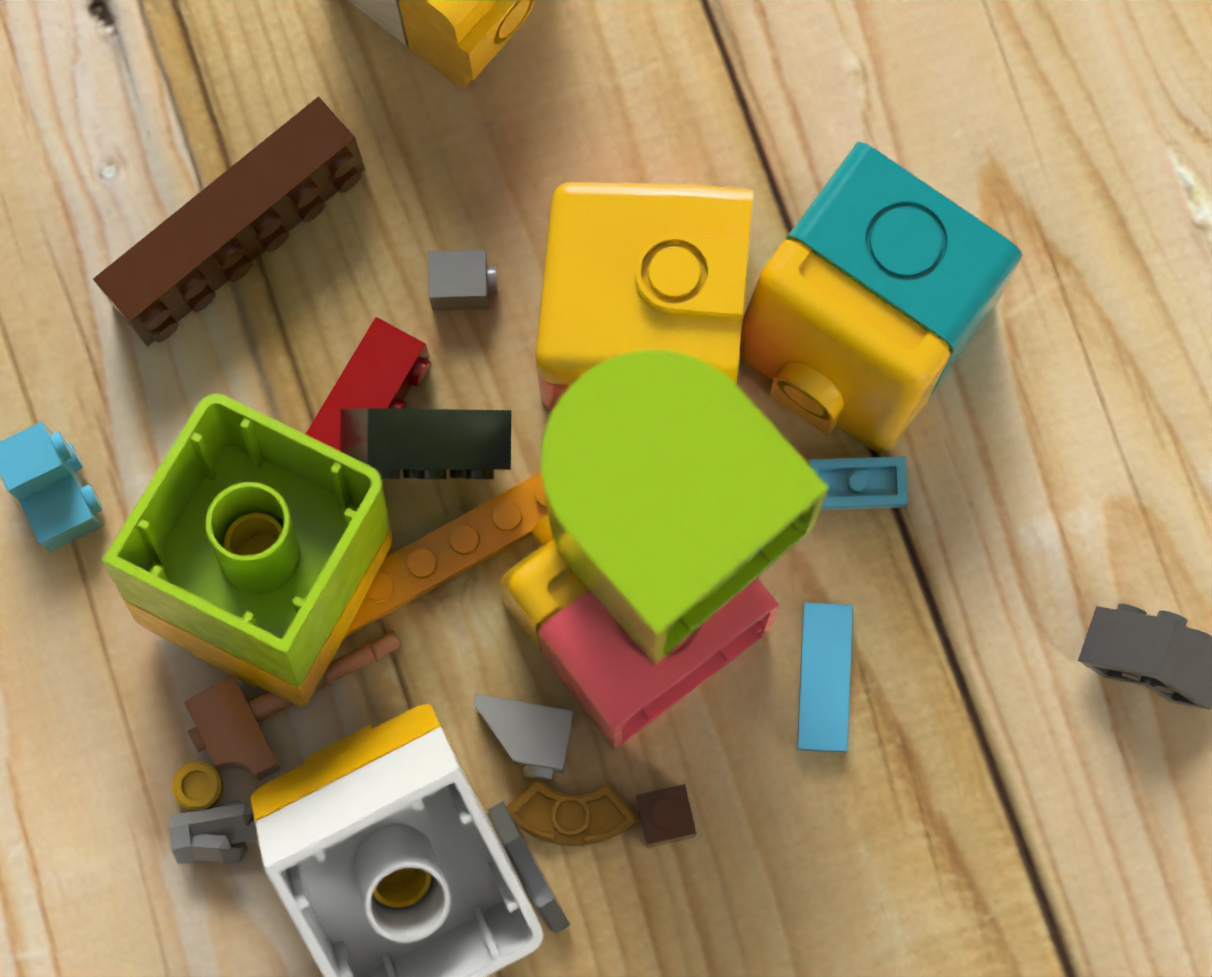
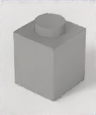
[428,250,498,311]

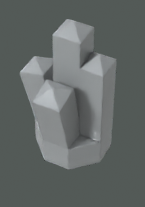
[169,800,258,864]

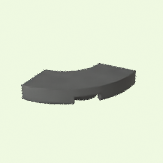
[487,801,570,934]

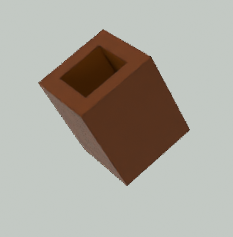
[636,784,697,848]

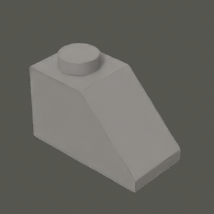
[473,694,574,780]

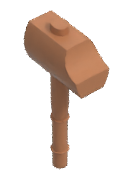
[184,630,402,780]

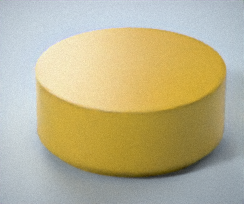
[172,761,224,811]

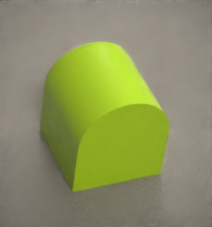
[541,350,829,665]

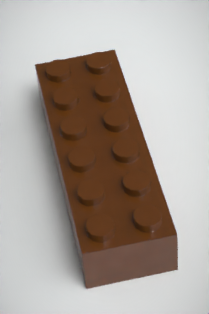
[93,96,365,347]

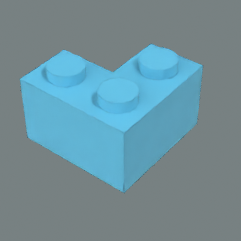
[0,422,103,552]

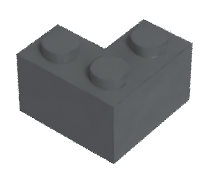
[1078,604,1212,710]

